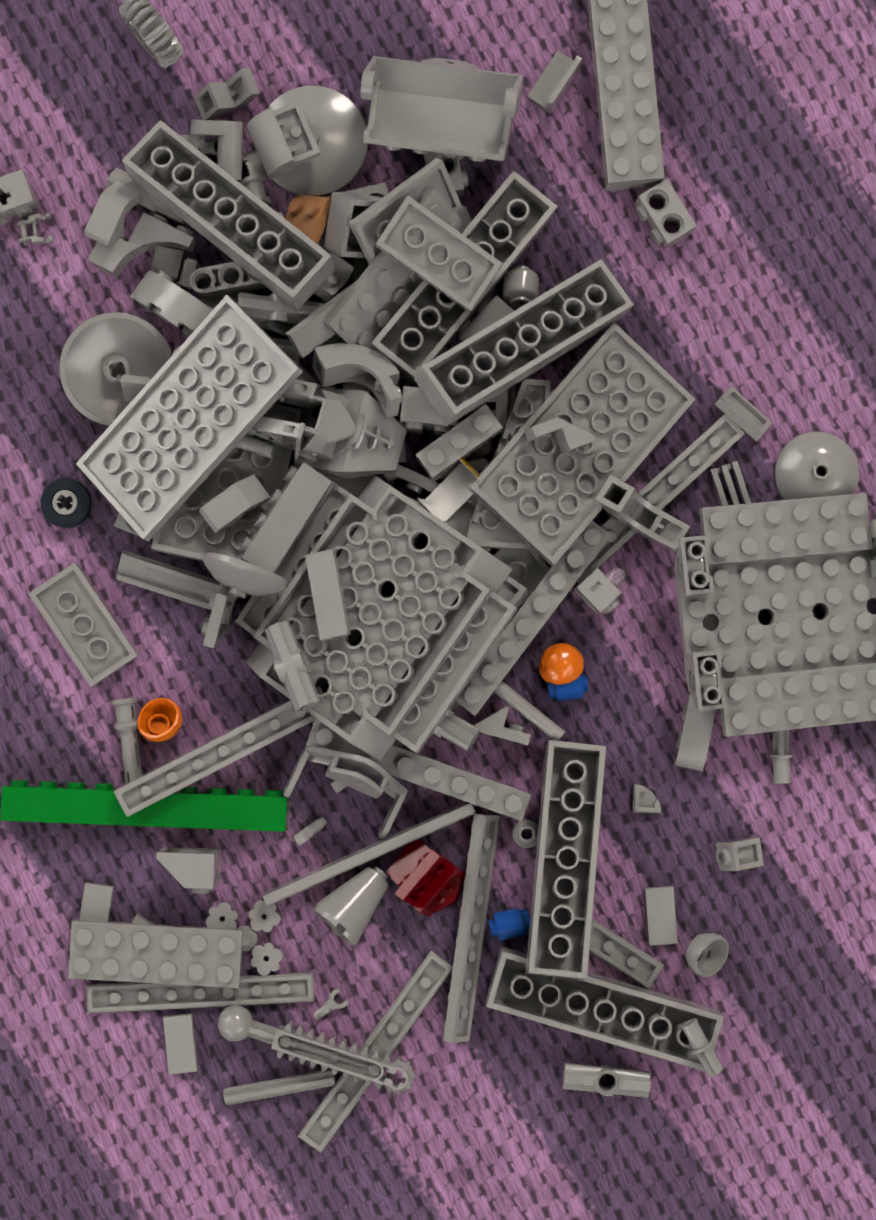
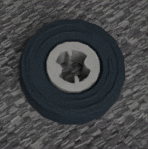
[40,478,92,528]

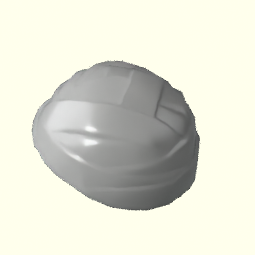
[686,933,729,977]

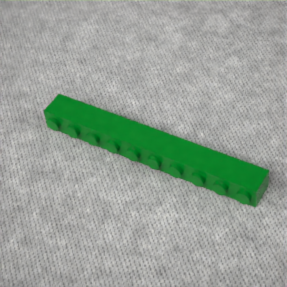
[0,780,289,832]

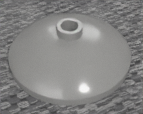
[775,432,859,500]
[203,552,288,599]

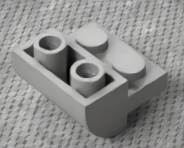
[247,101,321,180]

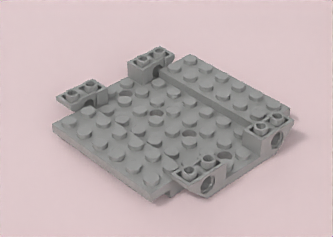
[235,475,518,761]
[674,493,876,737]

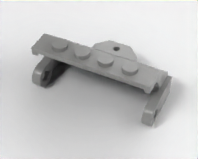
[361,56,524,162]

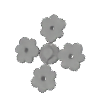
[206,900,283,976]

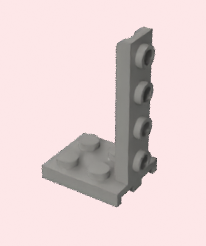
[116,550,239,648]

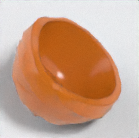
[538,643,584,685]
[137,697,183,742]

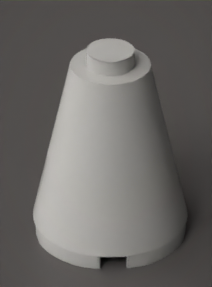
[312,866,389,947]

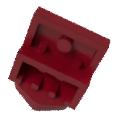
[387,839,466,917]

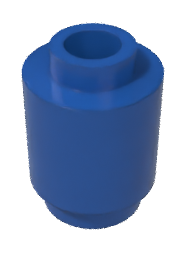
[547,675,588,701]
[488,908,530,941]

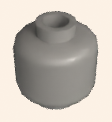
[502,265,539,309]

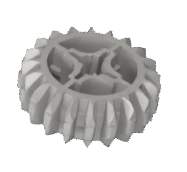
[119,0,183,68]

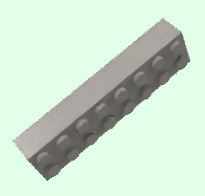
[587,0,665,191]
[122,120,335,311]
[371,171,558,385]
[414,259,634,426]
[525,740,606,980]
[485,946,724,1072]

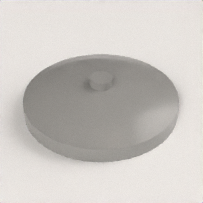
[261,86,368,197]
[60,312,172,426]

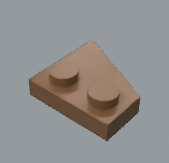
[285,194,331,244]

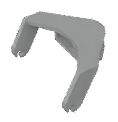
[283,746,408,840]

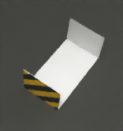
[417,457,480,522]

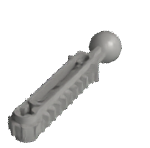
[217,1005,416,1095]

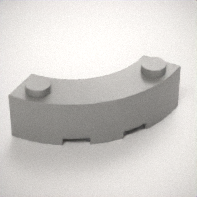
[130,270,213,337]

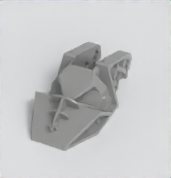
[247,380,407,480]

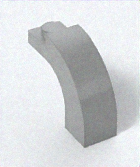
[312,343,402,418]
[595,475,692,553]

